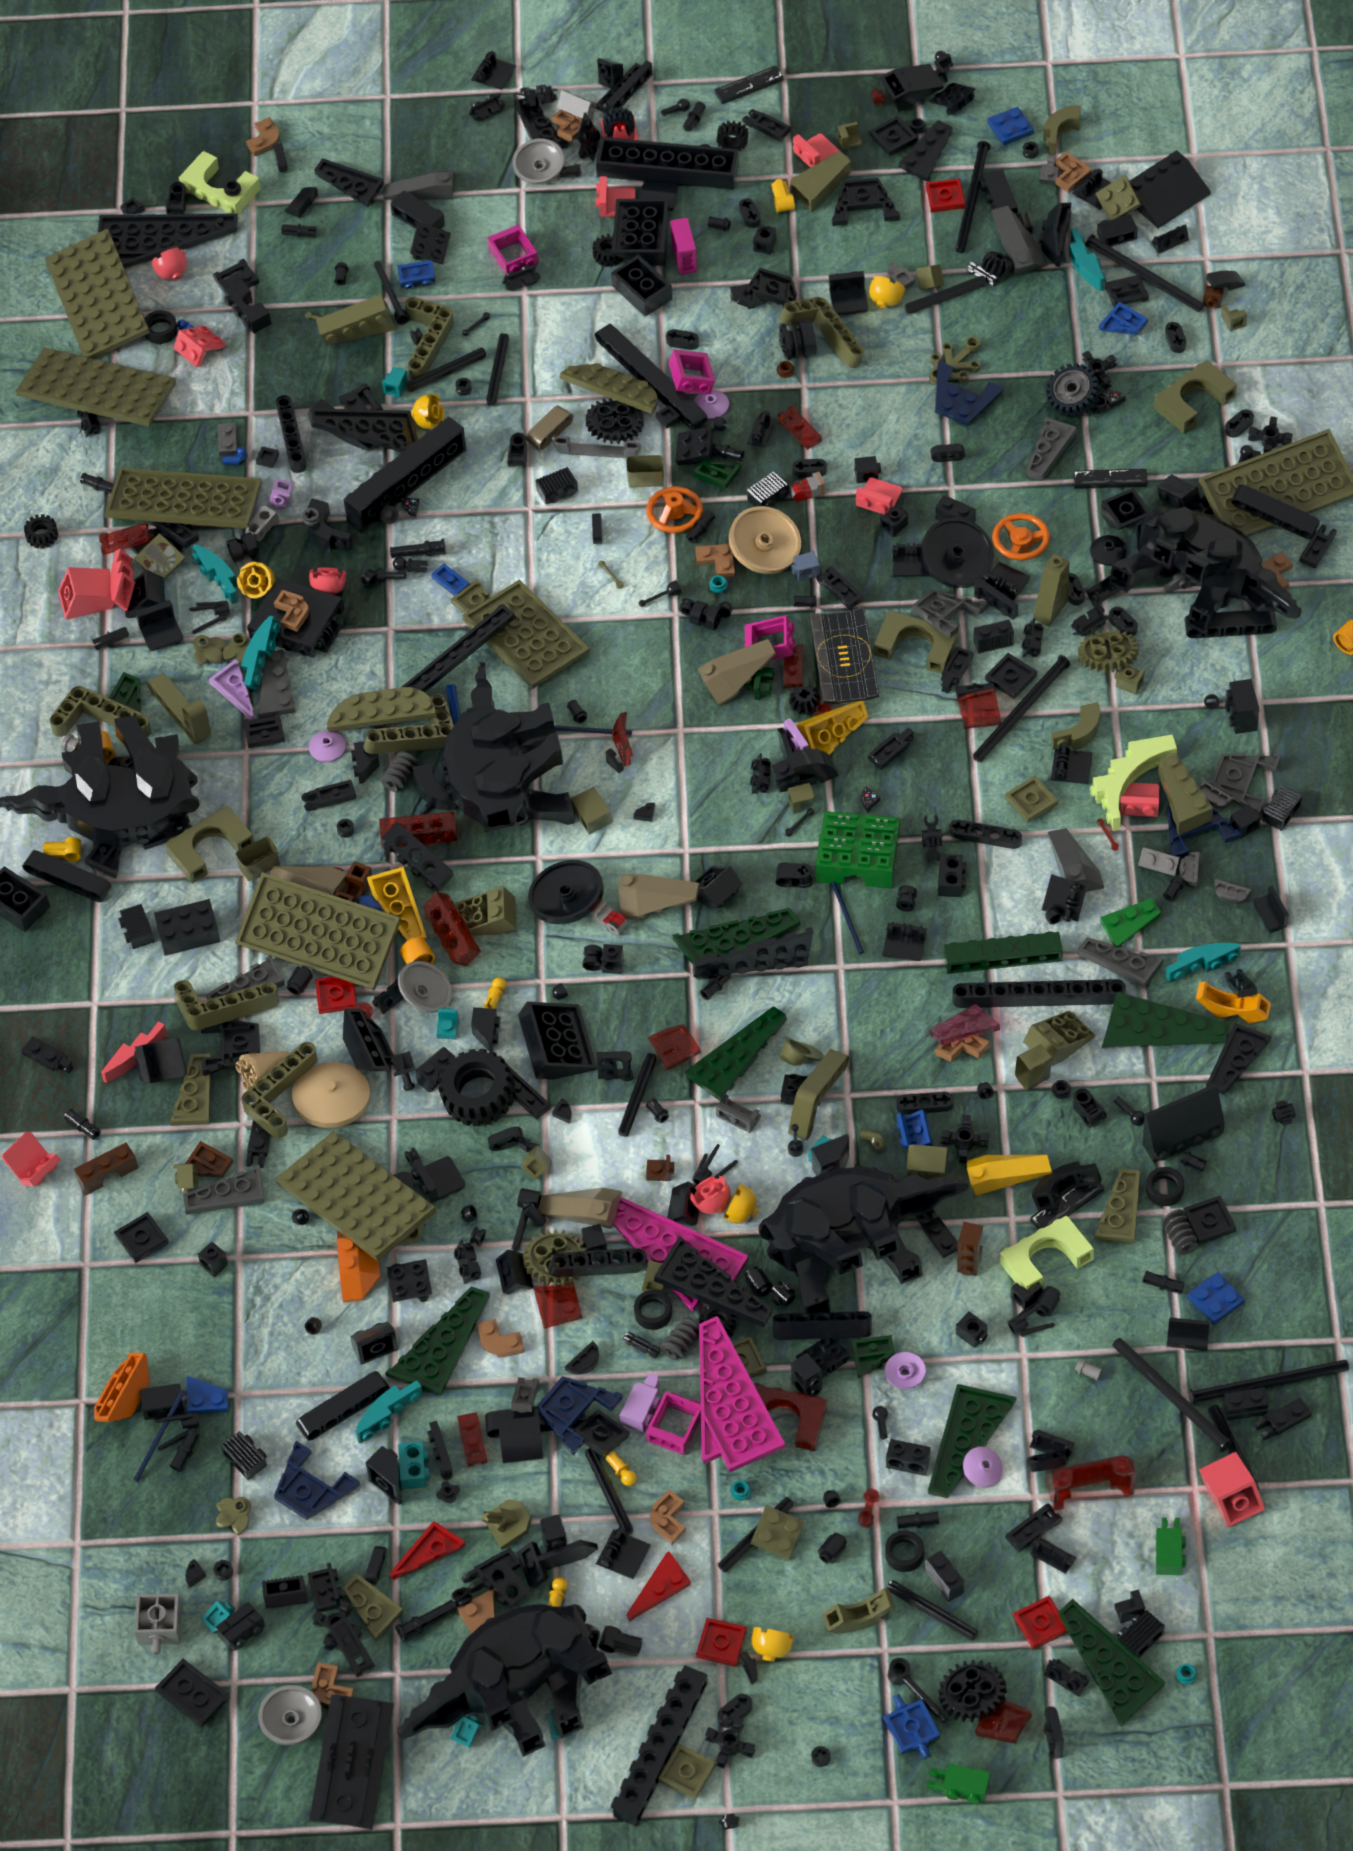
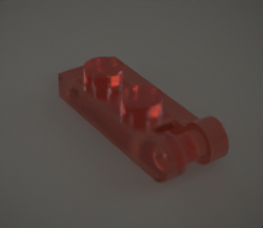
[778,405,822,450]
[99,522,151,554]
[783,644,803,688]
[457,1412,488,1467]

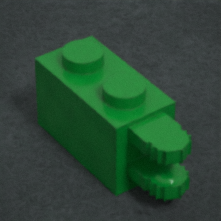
[1156,1517,1186,1575]
[926,1764,990,1804]

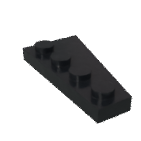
[515,98,569,149]

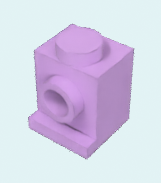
[269,478,293,509]

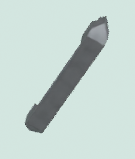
[552,436,642,458]

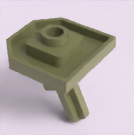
[481,1499,532,1550]

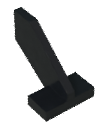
[775,727,817,793]
[517,1540,598,1589]

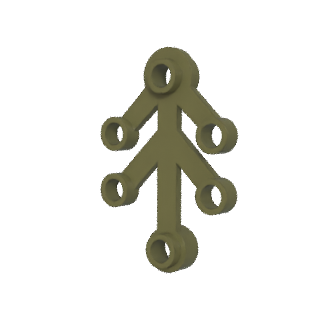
[929,336,980,385]

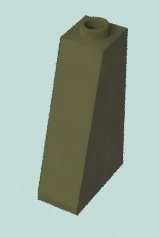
[790,151,851,212]
[1033,554,1070,627]

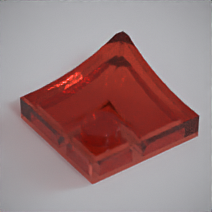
[957,689,1001,729]
[612,712,633,767]
[648,1024,701,1071]
[533,1282,583,1329]
[975,1701,1032,1744]

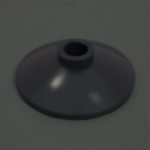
[1090,535,1127,566]

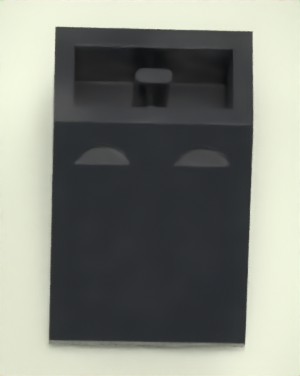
[880,63,944,112]

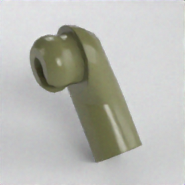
[861,1130,886,1151]

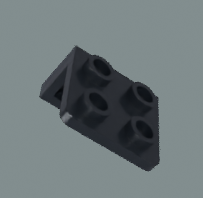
[829,271,868,315]
[135,600,184,651]
[134,1038,187,1085]
[411,1156,465,1203]

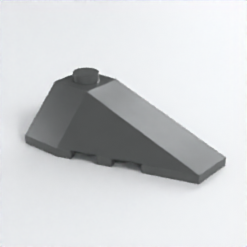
[384,171,455,200]
[991,205,1047,276]
[1048,828,1104,892]

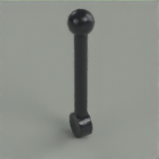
[462,312,490,336]
[785,808,814,837]

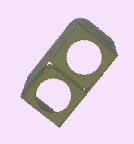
[626,455,664,487]
[570,787,613,834]
[235,837,280,882]
[1015,1044,1052,1090]
[907,1145,949,1179]

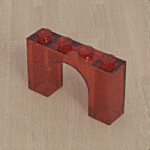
[754,1383,827,1452]

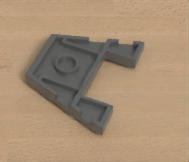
[912,589,988,638]
[1211,754,1281,814]

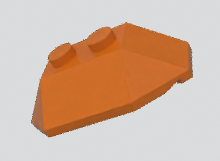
[337,1231,381,1303]
[94,1352,150,1422]

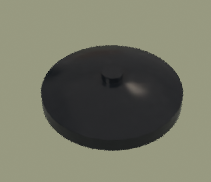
[921,517,994,588]
[528,860,604,924]

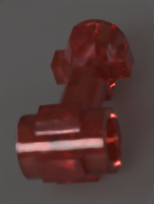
[858,1488,879,1528]

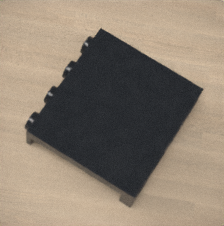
[247,578,345,658]

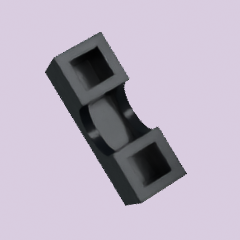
[224,280,271,334]

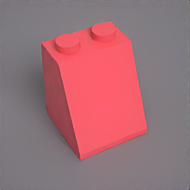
[58,567,114,619]
[1199,1452,1265,1527]

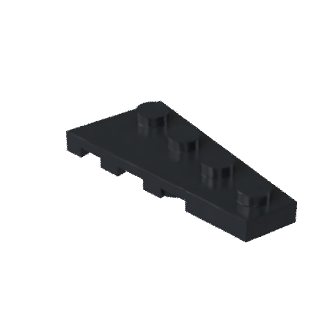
[899,120,952,182]
[314,158,384,207]
[1206,1023,1272,1095]

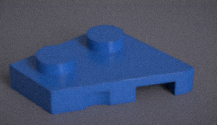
[1099,302,1148,335]
[186,1376,229,1414]

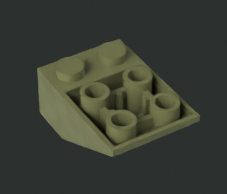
[455,886,516,936]
[1023,1011,1095,1066]

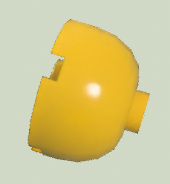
[869,276,905,309]
[411,394,444,430]
[237,562,275,599]
[723,1183,759,1224]
[751,1627,794,1662]

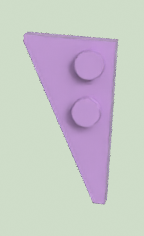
[209,659,255,720]

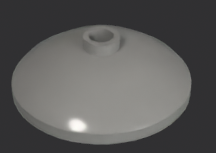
[512,139,564,184]
[398,961,452,1013]
[258,1685,322,1745]

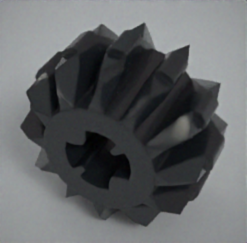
[982,251,1012,278]
[789,683,820,715]

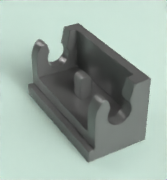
[716,1094,761,1133]

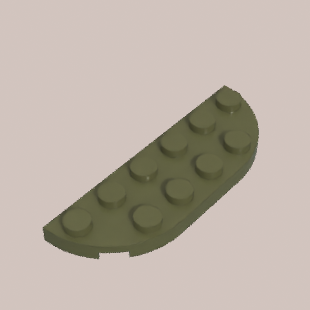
[560,363,657,414]
[327,687,437,732]

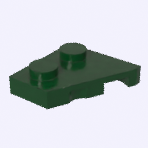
[693,461,742,489]
[109,672,141,713]
[852,1335,895,1378]

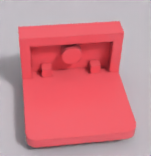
[793,134,840,168]
[596,176,635,217]
[173,326,226,367]
[856,478,902,514]
[1120,783,1159,817]
[2,1132,61,1186]

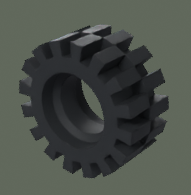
[716,121,749,151]
[593,234,623,267]
[24,514,58,549]
[699,1305,736,1337]

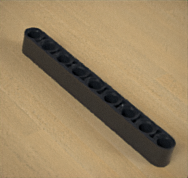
[594,323,708,430]
[952,979,1126,1008]

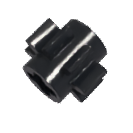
[1272,1100,1296,1126]
[771,1281,796,1306]

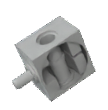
[135,1594,182,1655]

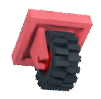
[600,107,638,140]

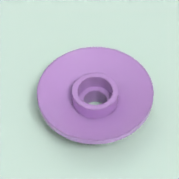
[694,390,729,419]
[309,731,346,762]
[885,1352,926,1389]
[963,1447,1003,1487]

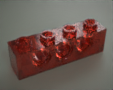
[379,811,458,848]
[422,892,481,966]

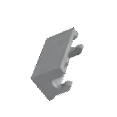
[556,89,596,119]

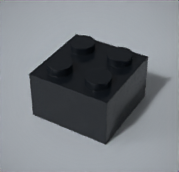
[1225,679,1259,734]

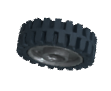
[1046,363,1101,418]

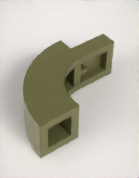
[1043,105,1081,155]
[1051,702,1100,751]
[822,1588,895,1633]

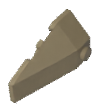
[698,639,776,706]
[270,866,347,896]
[618,874,700,919]
[538,1188,622,1229]

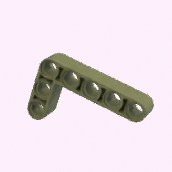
[405,297,454,380]
[779,297,864,368]
[147,673,211,744]
[50,686,151,737]
[363,694,454,754]
[174,980,278,1030]
[241,1042,318,1138]
[788,1049,849,1141]

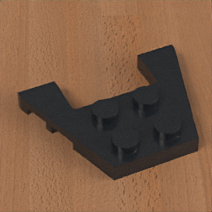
[832,178,900,226]
[737,267,797,309]
[201,1020,261,1076]

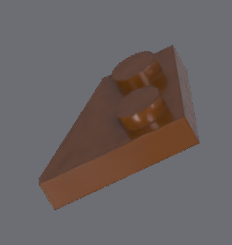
[185,1141,234,1177]

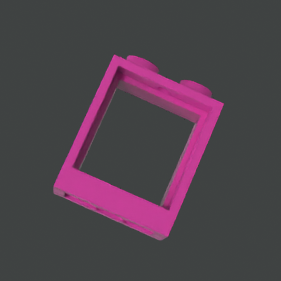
[670,218,697,275]
[487,224,538,275]
[668,349,715,394]
[745,615,795,661]
[646,1391,701,1455]

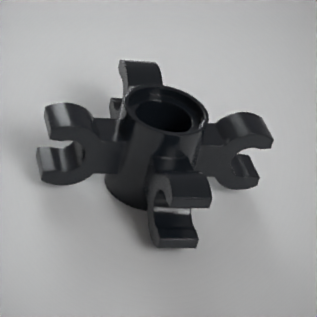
[1082,351,1117,390]
[1248,416,1293,454]
[922,815,942,862]
[941,1115,989,1163]
[312,1600,362,1651]
[705,1717,755,1769]

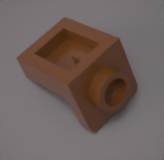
[1203,285,1224,308]
[646,1155,675,1181]

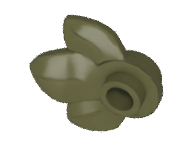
[223,633,251,665]
[193,635,228,666]
[216,1497,251,1535]

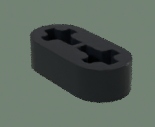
[273,143,288,172]
[739,198,761,228]
[1165,322,1186,353]
[666,329,699,350]
[1225,409,1254,438]
[930,444,965,462]
[793,459,827,478]
[592,513,602,544]
[1068,573,1085,605]
[1109,607,1138,636]
[488,1126,524,1151]
[1026,1451,1067,1472]
[366,1545,387,1584]
[717,1694,753,1728]

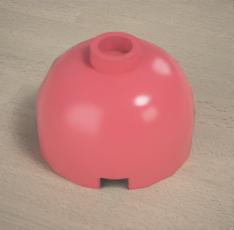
[152,247,187,281]
[309,567,346,595]
[690,1176,731,1214]

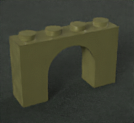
[1154,360,1237,433]
[874,610,959,674]
[165,805,254,883]

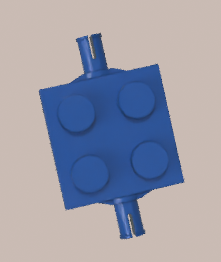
[884,1694,940,1759]

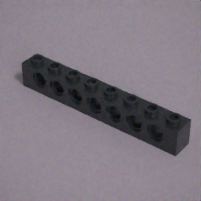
[611,1665,708,1827]

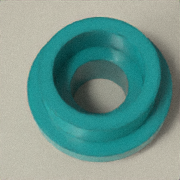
[709,575,728,593]
[730,1480,751,1501]
[1176,1664,1197,1685]

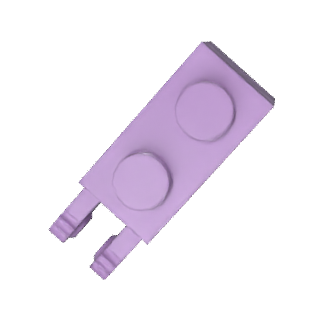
[620,1373,661,1432]

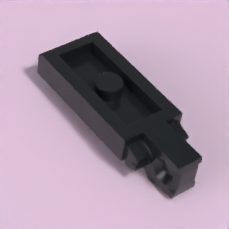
[941,647,974,694]
[868,727,914,770]
[21,1036,73,1073]

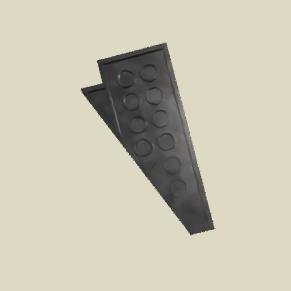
[98,213,238,269]

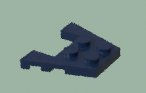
[934,361,1003,426]
[1166,804,1241,858]
[537,1376,623,1456]
[274,1441,360,1520]

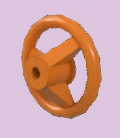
[646,486,704,533]
[992,513,1051,561]

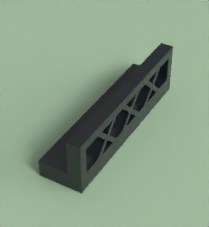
[595,60,653,113]

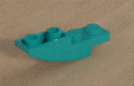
[1069,228,1106,291]
[192,544,238,605]
[241,616,280,691]
[1165,943,1241,983]
[355,1380,423,1443]

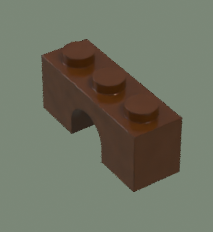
[334,861,372,903]
[74,1142,138,1195]
[957,1222,983,1276]

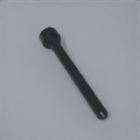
[374,261,410,325]

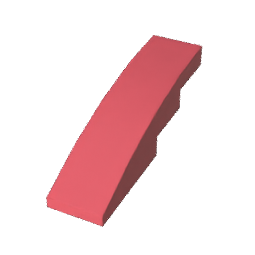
[110,549,135,611]
[101,1021,167,1083]

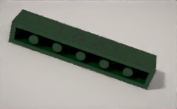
[944,931,1063,974]

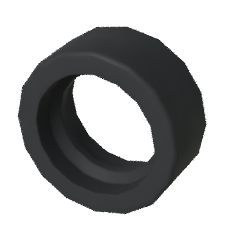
[145,310,178,344]
[1146,1167,1184,1206]
[634,1290,672,1330]
[885,1530,924,1572]

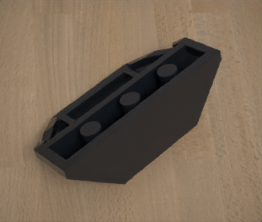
[1039,202,1072,267]
[342,1009,394,1071]

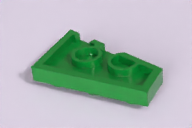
[1100,898,1161,948]

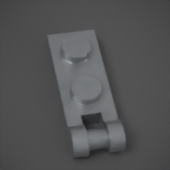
[511,1377,539,1413]

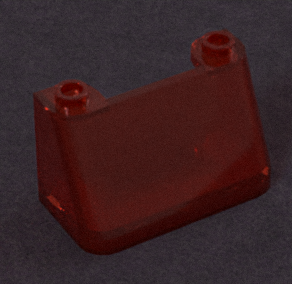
[1046,1456,1136,1511]

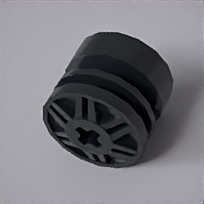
[779,319,817,361]

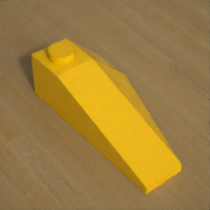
[795,701,868,755]
[367,867,427,941]
[967,1155,1052,1196]

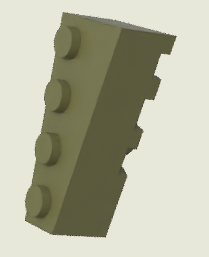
[316,294,397,345]
[1158,753,1213,835]

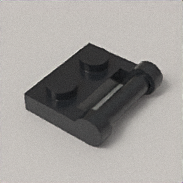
[213,258,259,291]
[1105,275,1149,307]
[339,383,383,410]
[243,713,285,748]
[596,1051,633,1082]
[1044,1706,1064,1759]

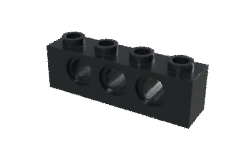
[381,822,454,892]

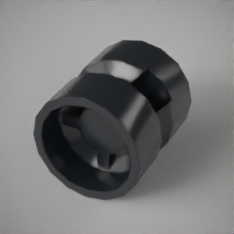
[226,532,259,563]
[689,600,722,631]

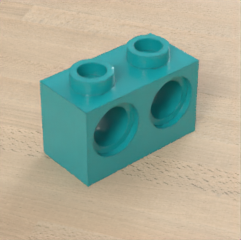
[398,1442,430,1490]

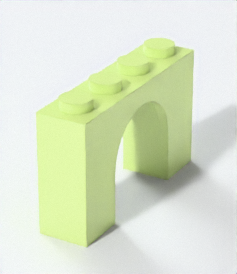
[179,151,261,215]
[1000,1215,1094,1293]

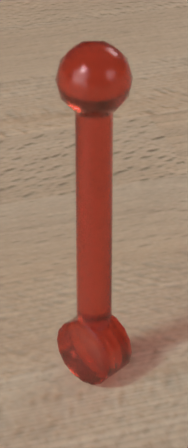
[1097,818,1119,851]

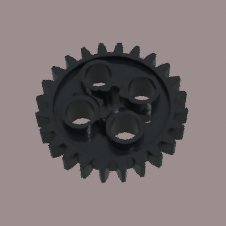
[586,398,644,444]
[938,1659,1007,1723]

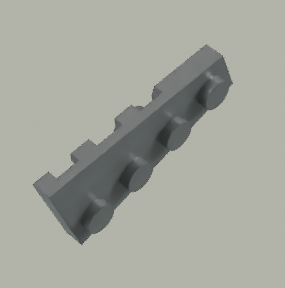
[1026,417,1078,481]
[258,649,296,718]
[1077,937,1164,988]
[206,955,285,1000]
[183,1165,265,1215]

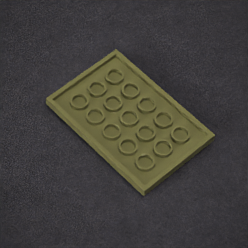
[462,580,590,689]

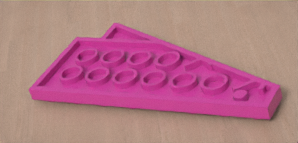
[613,1197,749,1312]
[699,1316,786,1472]

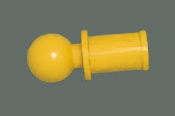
[484,977,507,1009]
[606,1452,637,1486]
[548,1577,568,1607]

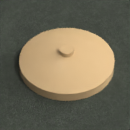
[729,506,801,574]
[292,1062,370,1128]

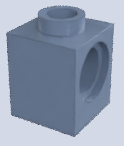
[791,551,820,582]

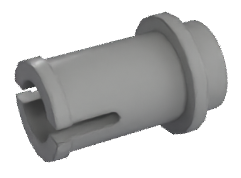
[1075,1359,1102,1381]

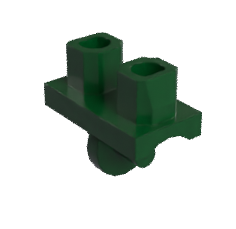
[745,667,774,700]

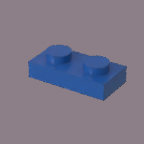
[431,563,470,596]

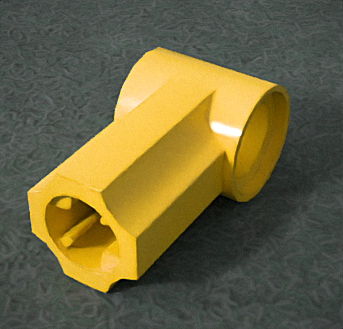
[771,179,795,213]
[43,837,82,862]

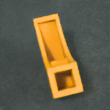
[1196,981,1271,1024]

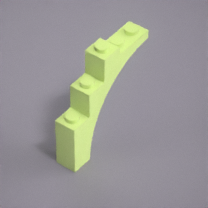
[1090,735,1177,831]

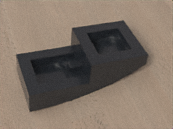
[1206,270,1245,291]

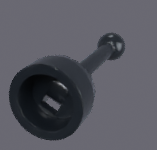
[638,580,682,607]
[788,1124,804,1157]

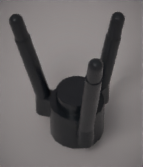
[189,600,230,634]
[692,1144,738,1185]
[1007,1299,1055,1337]
[154,1411,199,1451]

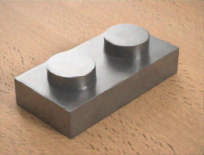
[218,423,237,456]
[1138,847,1181,876]

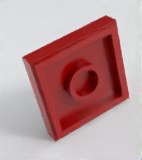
[925,178,965,213]
[315,977,358,1014]
[1013,1595,1067,1650]
[696,1618,747,1667]

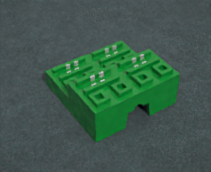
[816,811,900,889]

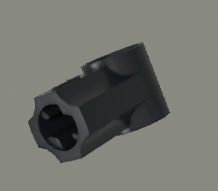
[598,1625,643,1657]

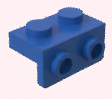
[397,260,435,289]
[896,1109,933,1150]

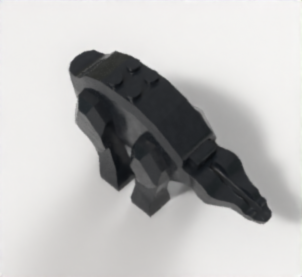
[1108,506,1302,634]
[441,662,575,832]
[0,715,200,847]
[758,1167,969,1313]
[397,1604,612,1757]

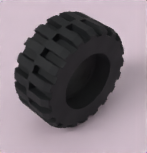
[438,1049,516,1126]

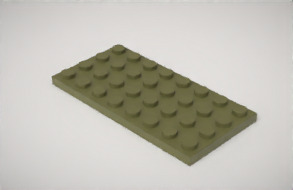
[45,229,150,359]
[16,347,176,427]
[1198,429,1353,537]
[105,468,262,529]
[235,872,401,991]
[276,1131,437,1261]

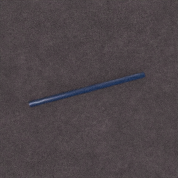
[554,725,632,735]
[831,882,864,954]
[133,1389,186,1482]

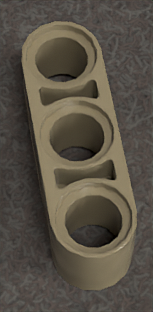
[526,405,573,450]

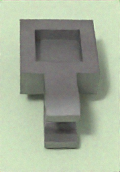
[1039,154,1059,185]
[887,262,915,289]

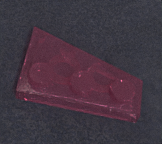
[930,1004,1000,1045]

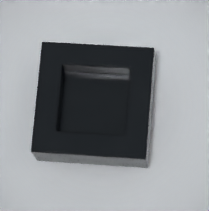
[656,405,681,428]
[256,446,279,468]

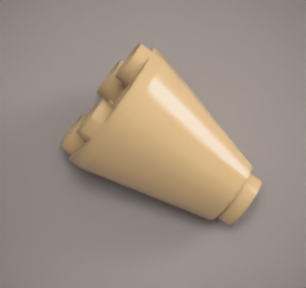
[235,1051,290,1091]

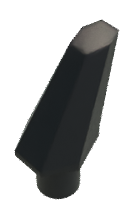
[517,1138,540,1152]
[739,1651,758,1684]

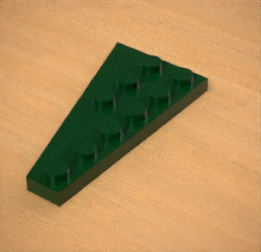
[672,908,801,979]
[1102,992,1231,1048]
[685,1006,787,1102]
[385,1286,490,1396]
[928,1384,1017,1498]
[1058,1599,1165,1727]

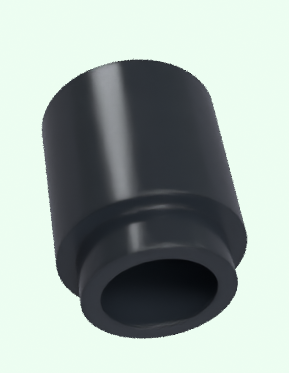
[286,966,313,995]
[745,1266,773,1297]
[1034,1286,1060,1317]
[818,1532,847,1563]

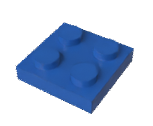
[987,106,1034,146]
[1187,1272,1245,1325]

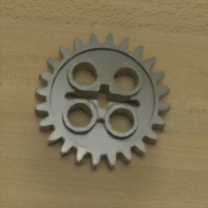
[1078,629,1139,673]
[523,1229,587,1287]

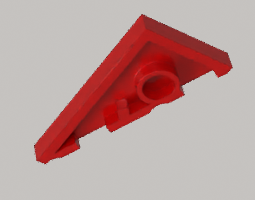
[389,1521,466,1580]
[627,1551,691,1621]

